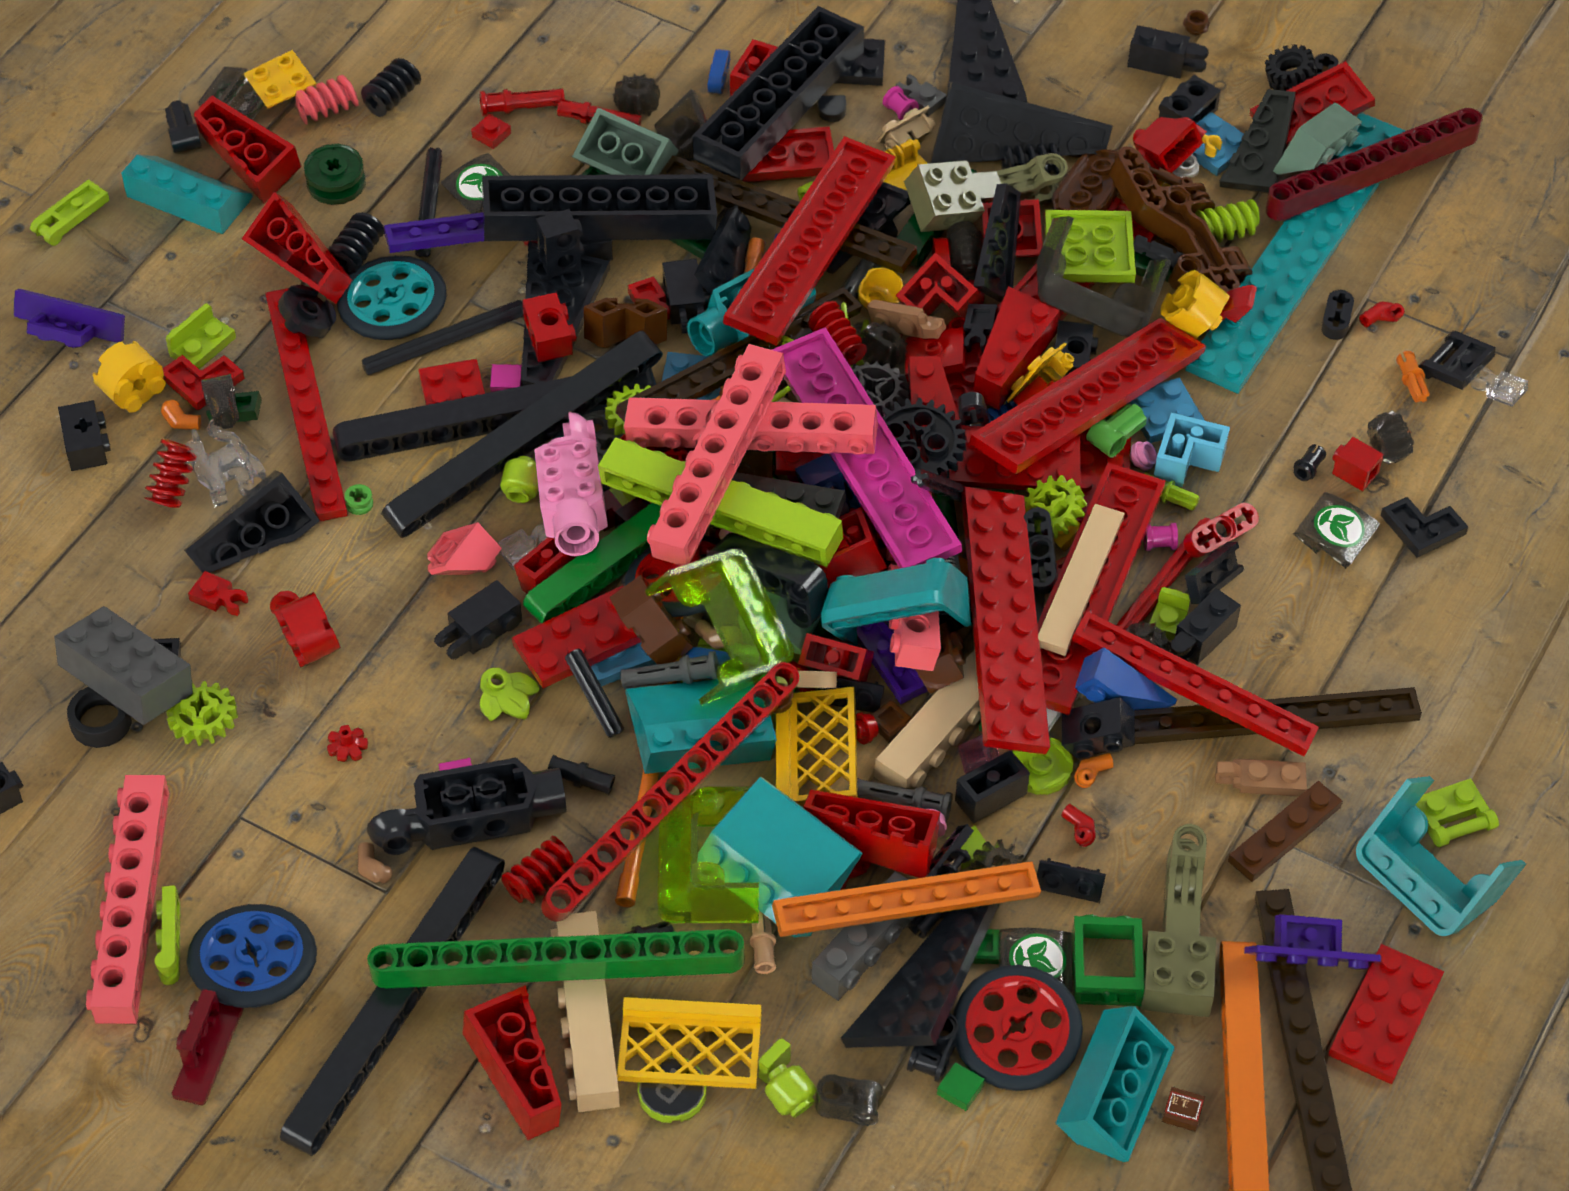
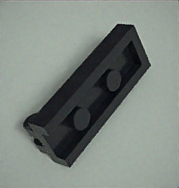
[1185,542,1244,604]

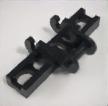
[927,824,974,877]

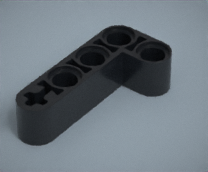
[707,533,828,629]

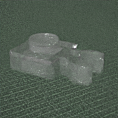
[1471,367,1528,407]

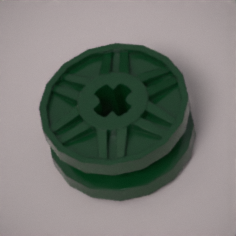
[304,143,366,205]

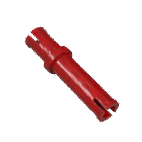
[557,98,642,126]

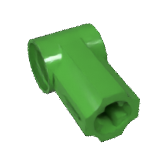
[1086,403,1147,458]

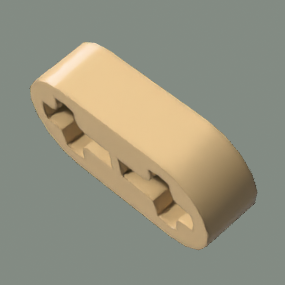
[777,671,837,688]

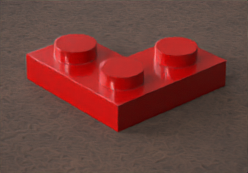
[163,355,245,411]

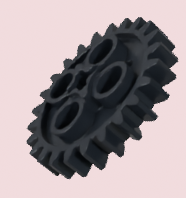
[882,398,966,478]

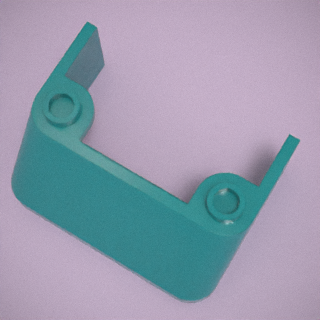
[821,558,971,646]
[1356,776,1526,936]

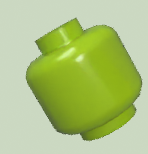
[500,456,539,503]
[765,1064,816,1118]

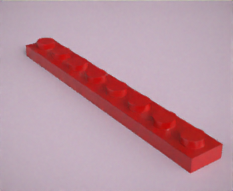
[1071,611,1319,757]

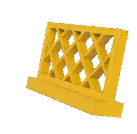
[776,687,858,806]
[617,997,762,1089]

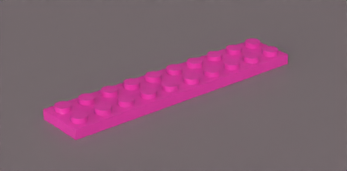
[772,327,962,568]

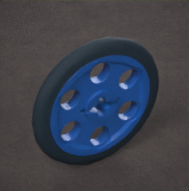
[187,904,317,1008]

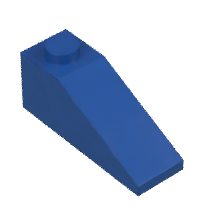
[1075,648,1177,710]

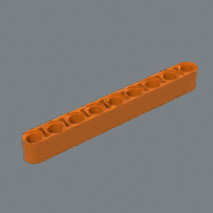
[1219,941,1269,1191]

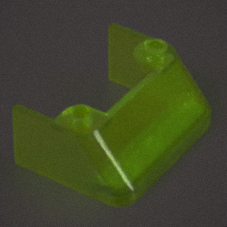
[645,549,794,705]
[657,786,759,923]

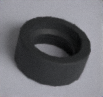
[67,687,132,748]

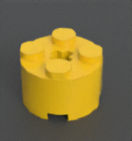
[1160,270,1230,339]
[93,341,166,413]

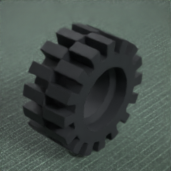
[1265,44,1318,91]

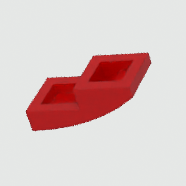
[1207,285,1257,332]

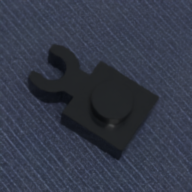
[963,304,999,353]

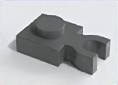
[896,74,947,117]

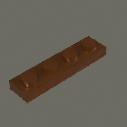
[1228,780,1343,882]

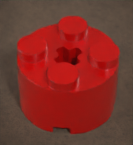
[273,592,341,668]

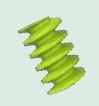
[1195,199,1260,243]

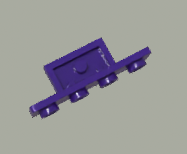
[14,288,125,348]
[1244,915,1381,969]

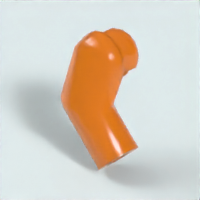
[161,400,201,430]
[1074,753,1114,788]

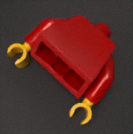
[1133,117,1222,187]

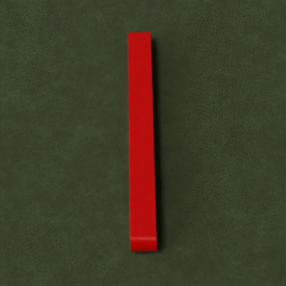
[541,662,800,922]

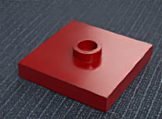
[905,327,966,382]

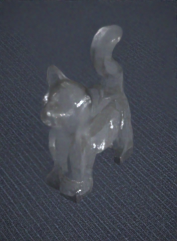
[184,416,266,507]

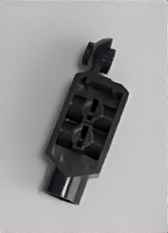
[367,758,567,855]

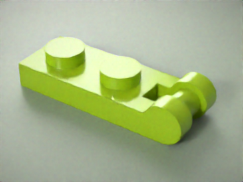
[30,179,110,246]
[154,885,180,985]

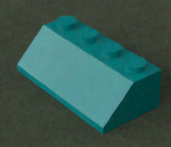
[121,154,253,234]
[1055,1006,1175,1162]

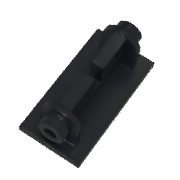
[818,677,885,713]
[1037,858,1106,903]

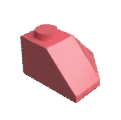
[427,522,502,575]

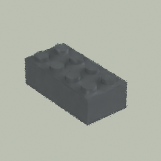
[54,606,193,725]

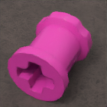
[882,86,919,121]
[1143,523,1178,551]

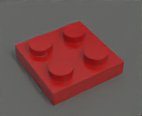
[418,358,485,405]

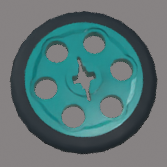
[337,255,447,340]

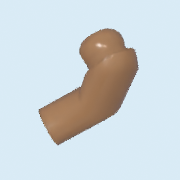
[694,619,742,649]
[358,842,392,883]

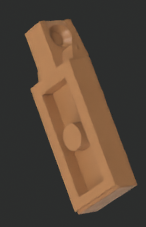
[867,300,946,339]
[1215,759,1307,796]

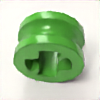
[345,484,373,515]

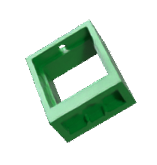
[1072,914,1145,1007]

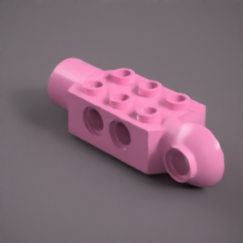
[534,412,608,556]

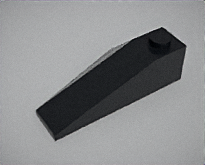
[184,470,320,573]

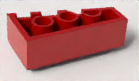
[193,96,301,204]
[242,191,352,304]
[973,286,1060,410]
[908,356,960,420]
[804,789,940,878]
[462,985,562,1140]

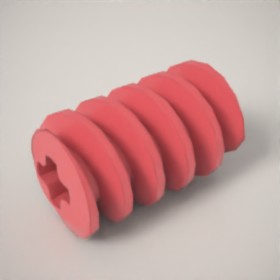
[295,75,359,125]

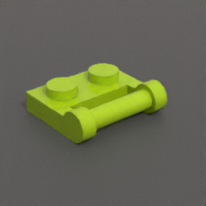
[1416,778,1499,848]

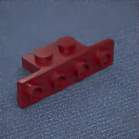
[172,981,250,1106]

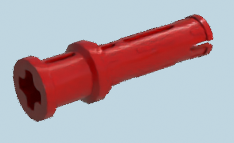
[479,88,565,116]

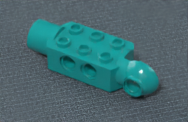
[687,267,816,356]

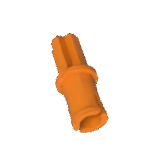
[1396,351,1430,403]

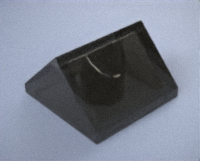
[654,89,707,161]

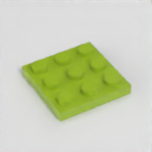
[1044,210,1136,283]

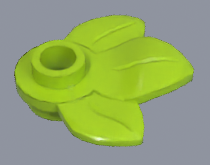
[479,667,540,721]

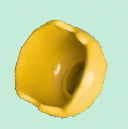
[857,267,904,310]

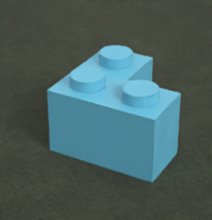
[1154,413,1230,487]

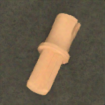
[750,909,776,974]

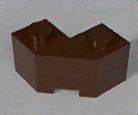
[584,298,667,348]
[610,575,694,664]

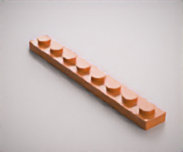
[772,861,1041,937]

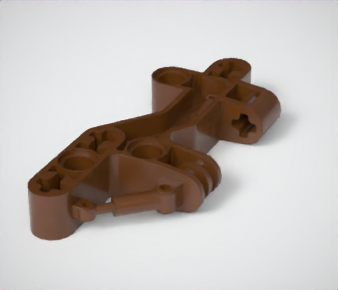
[1109,146,1253,292]

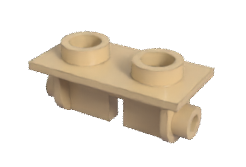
[877,106,935,149]

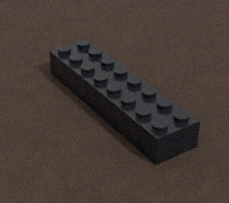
[693,6,864,180]
[482,174,717,241]

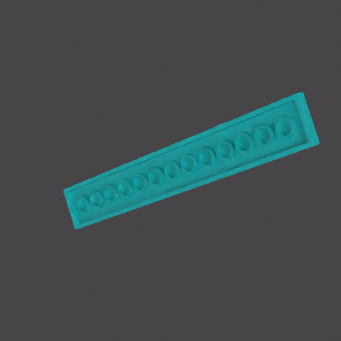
[1185,112,1406,394]

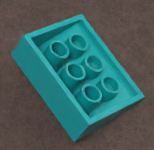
[625,676,777,774]
[694,777,863,937]

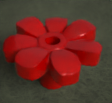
[327,725,368,762]

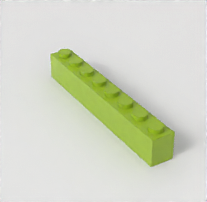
[598,437,843,567]

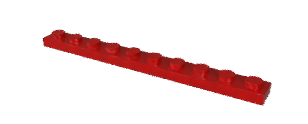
[265,288,348,522]

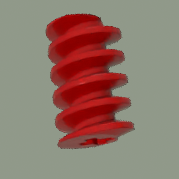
[808,301,867,366]
[144,439,197,508]
[501,835,574,904]

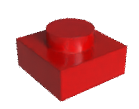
[471,114,511,149]

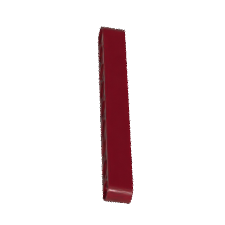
[1265,108,1483,221]

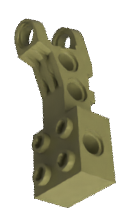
[904,153,1068,232]
[1141,824,1216,1017]

